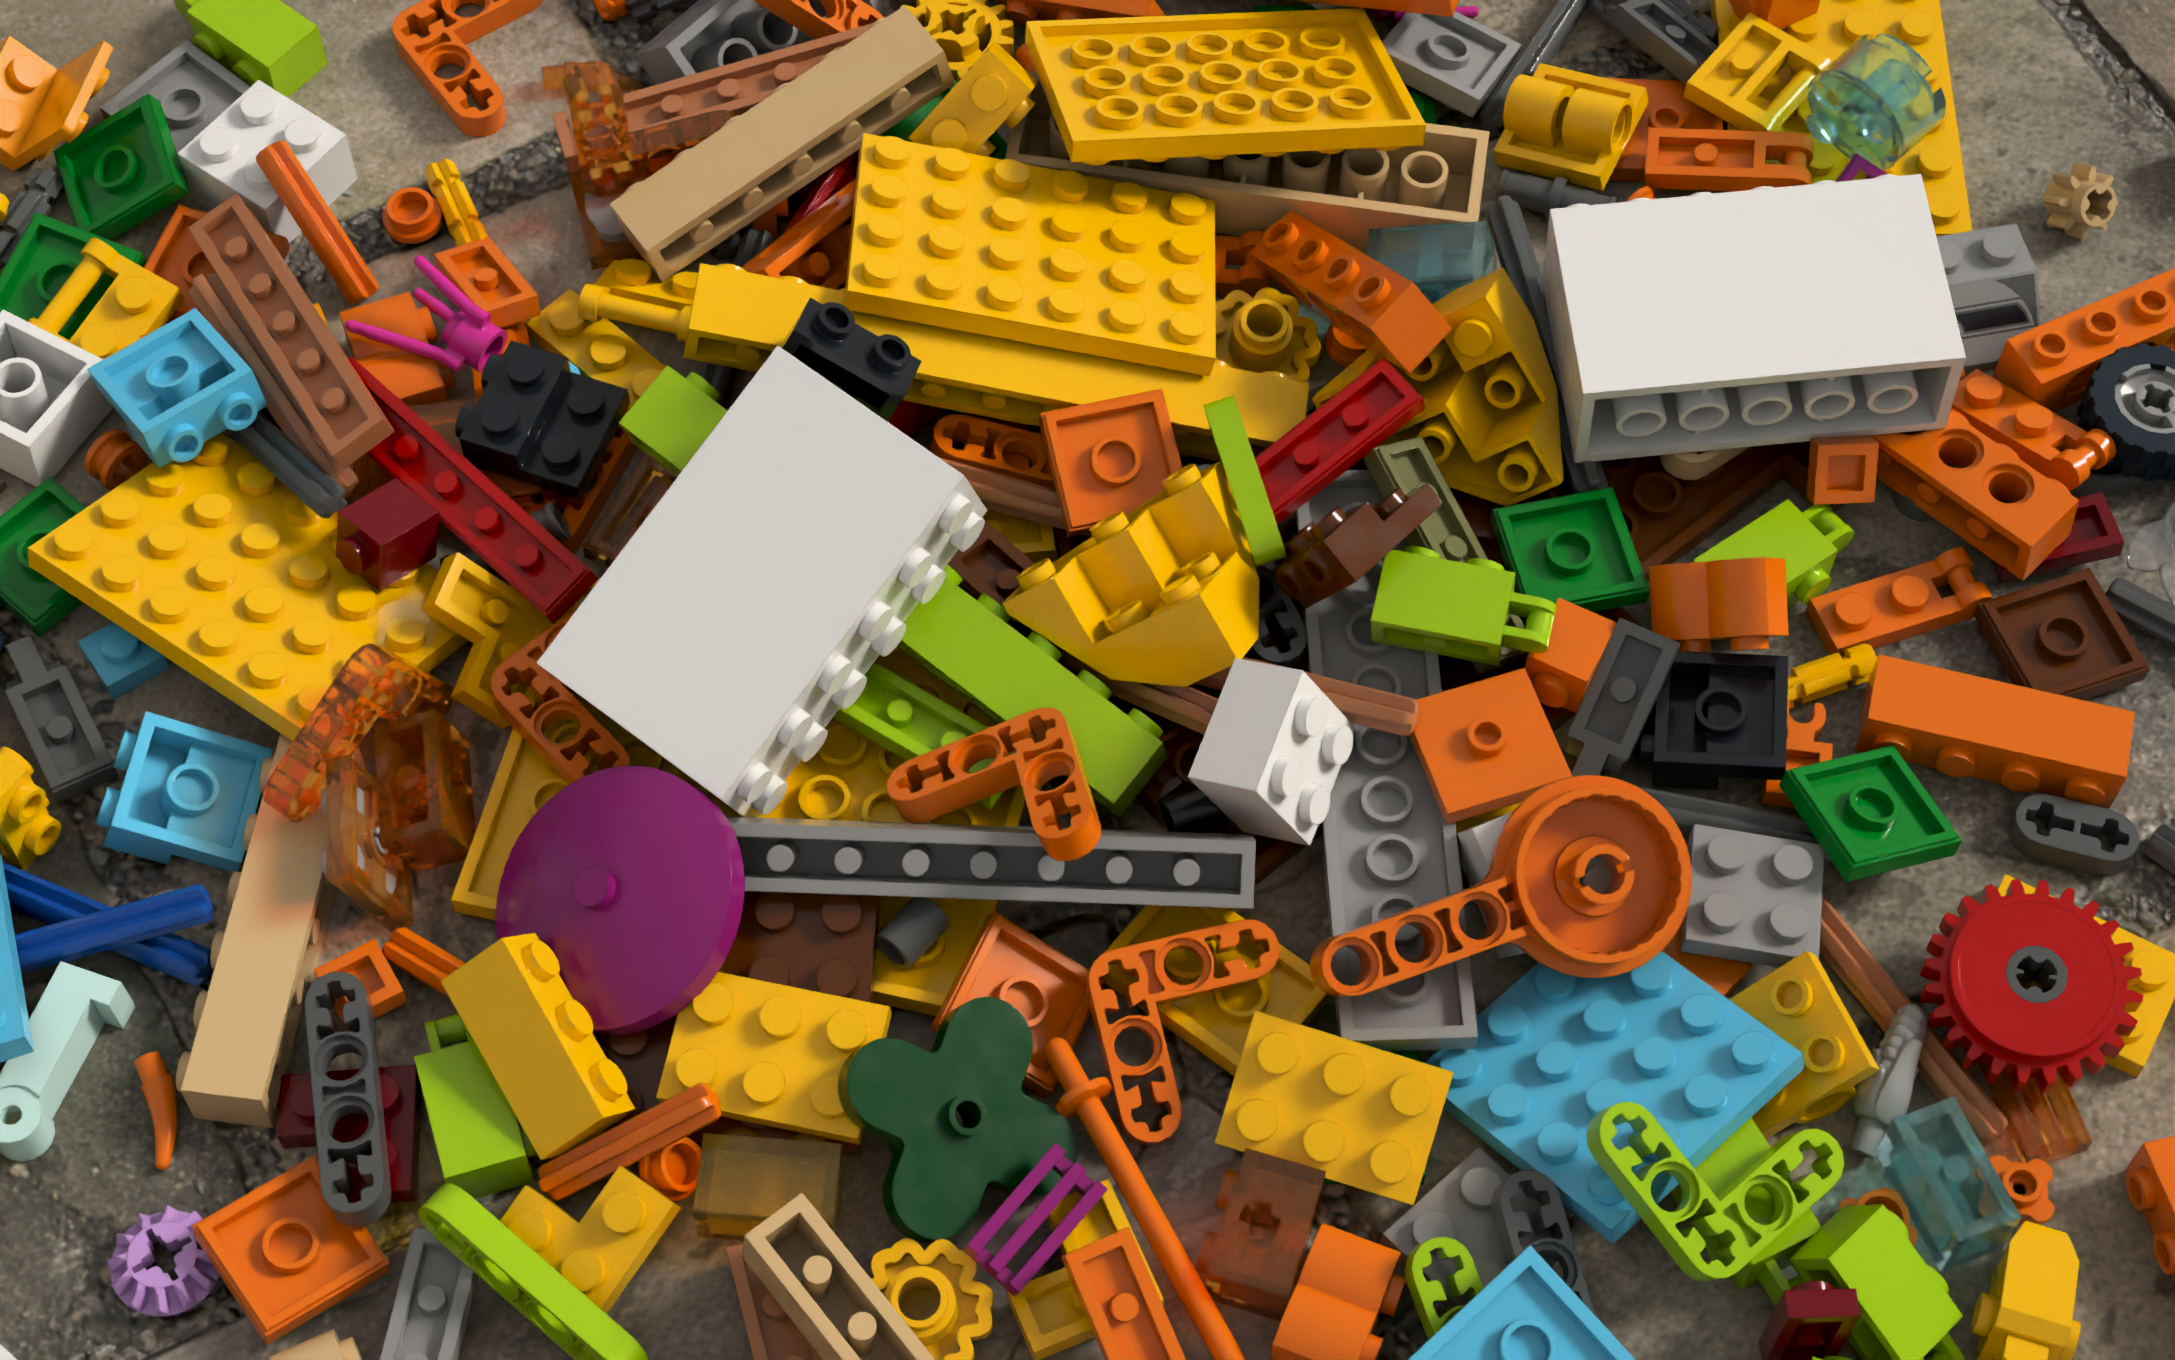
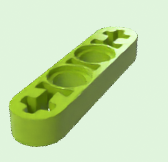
[418,1183,649,1360]

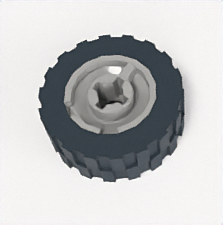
[2077,343,2175,482]

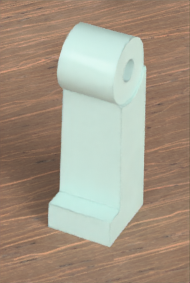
[0,961,136,1162]

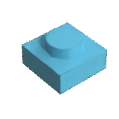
[78,622,169,699]

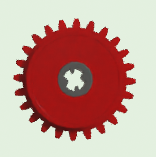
[1920,879,2143,1093]

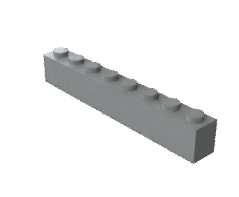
[726,816,1256,909]

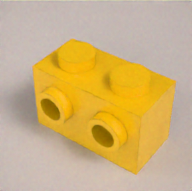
[908,41,1038,157]

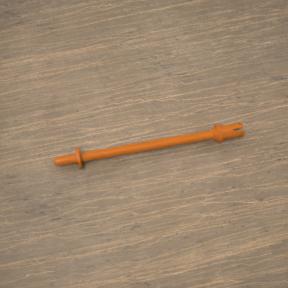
[1044,1037,1246,1360]

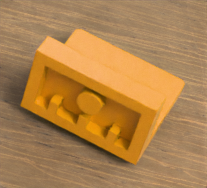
[0,35,113,172]

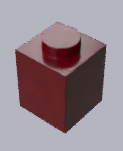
[336,478,439,591]

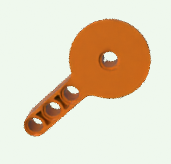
[1310,775,1692,997]

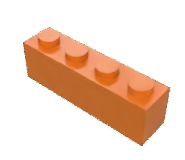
[1855,654,2135,808]

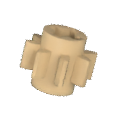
[2041,163,2119,239]

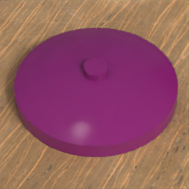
[496,765,745,1036]

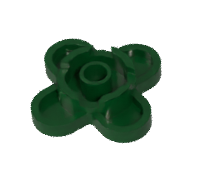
[838,997,1077,1243]

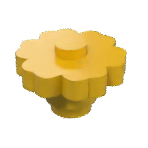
[1216,287,1321,382]
[871,1238,994,1360]

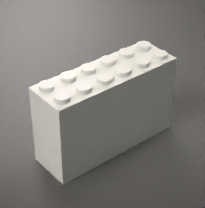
[1542,174,1966,463]
[537,345,987,817]

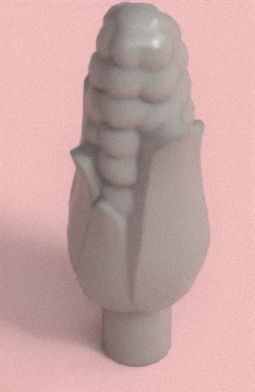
[1848,1004,1927,1160]

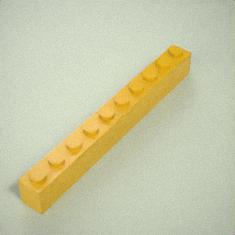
[683,263,1309,461]

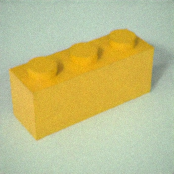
[440,933,636,1160]

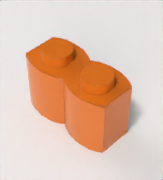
[339,291,456,418]
[1649,557,1789,653]
[1271,1223,1407,1360]

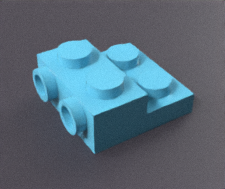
[88,308,268,468]
[95,711,273,872]

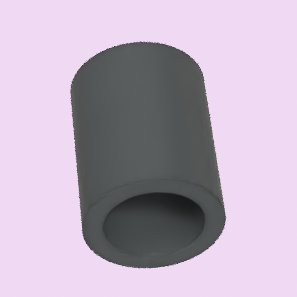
[875,897,950,970]

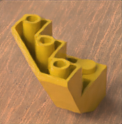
[1312,268,1564,506]
[1002,461,1259,687]

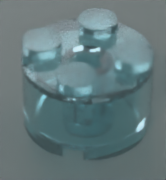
[1806,33,1946,170]

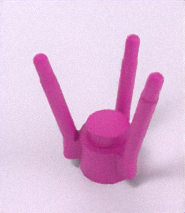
[345,255,507,373]

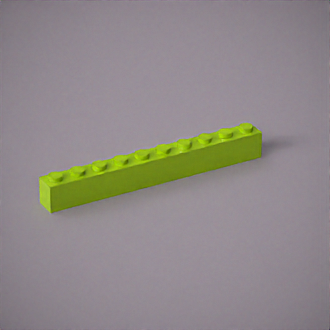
[618,365,1168,817]

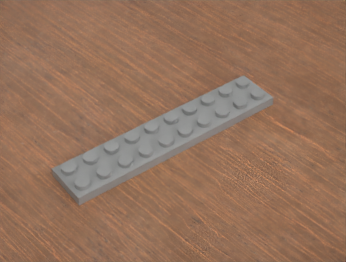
[1294,470,1478,1051]

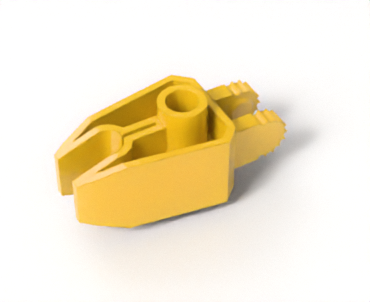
[1970,1221,2081,1360]

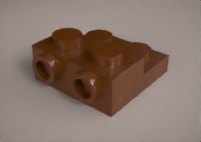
[1273,483,1443,609]

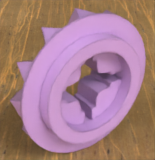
[107,1205,220,1317]

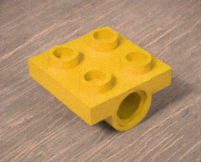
[1493,63,1649,191]
[1729,950,1880,1140]

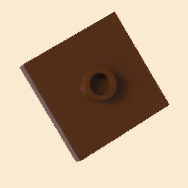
[1973,568,2150,700]

